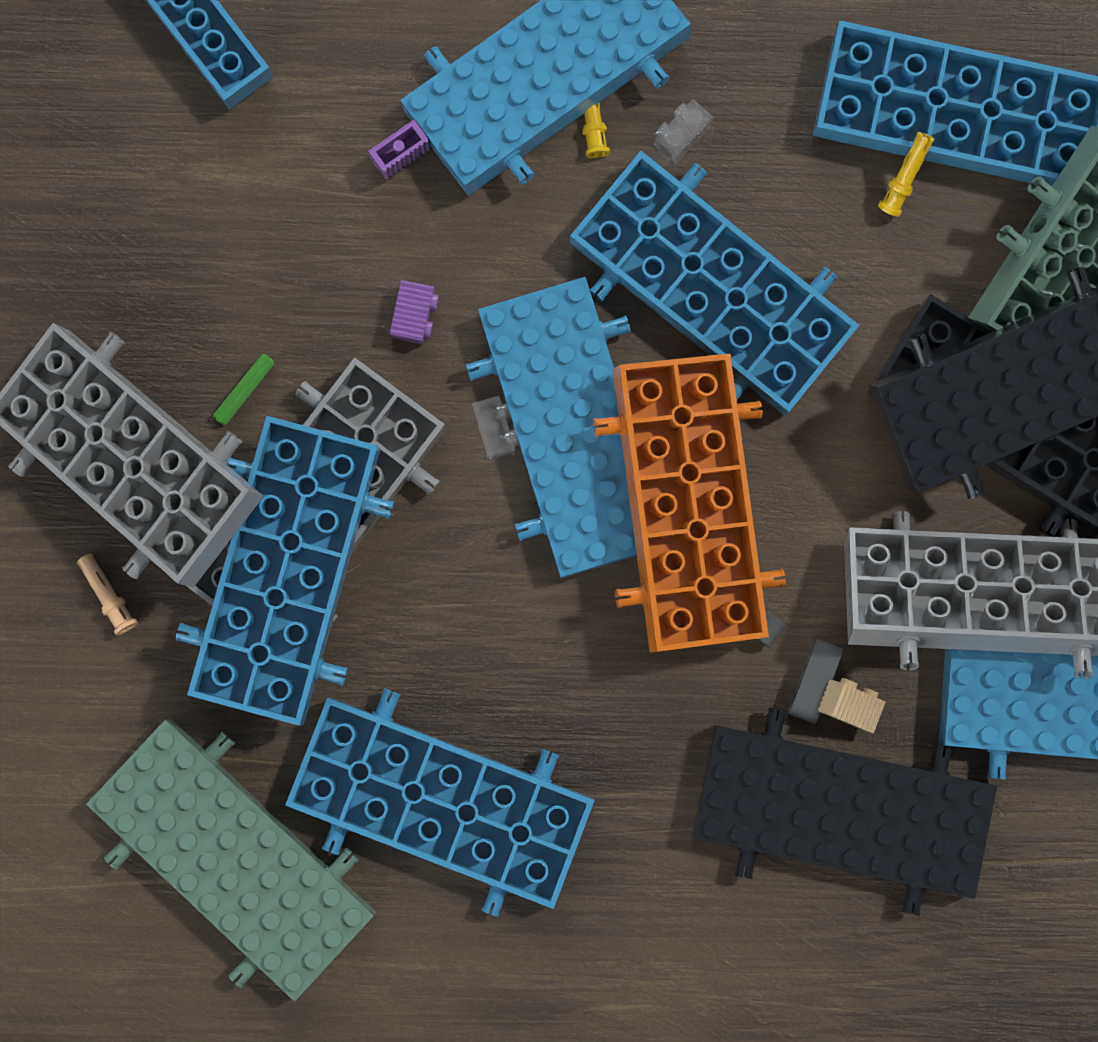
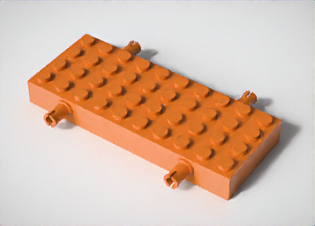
[593,354,786,652]

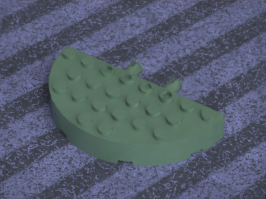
[968,126,1098,331]

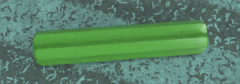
[213,354,274,425]

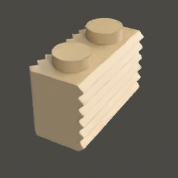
[818,678,886,734]

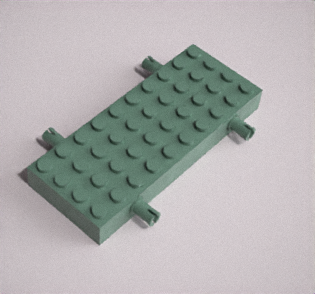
[86,719,376,1002]

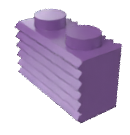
[368,120,430,180]
[390,280,439,345]

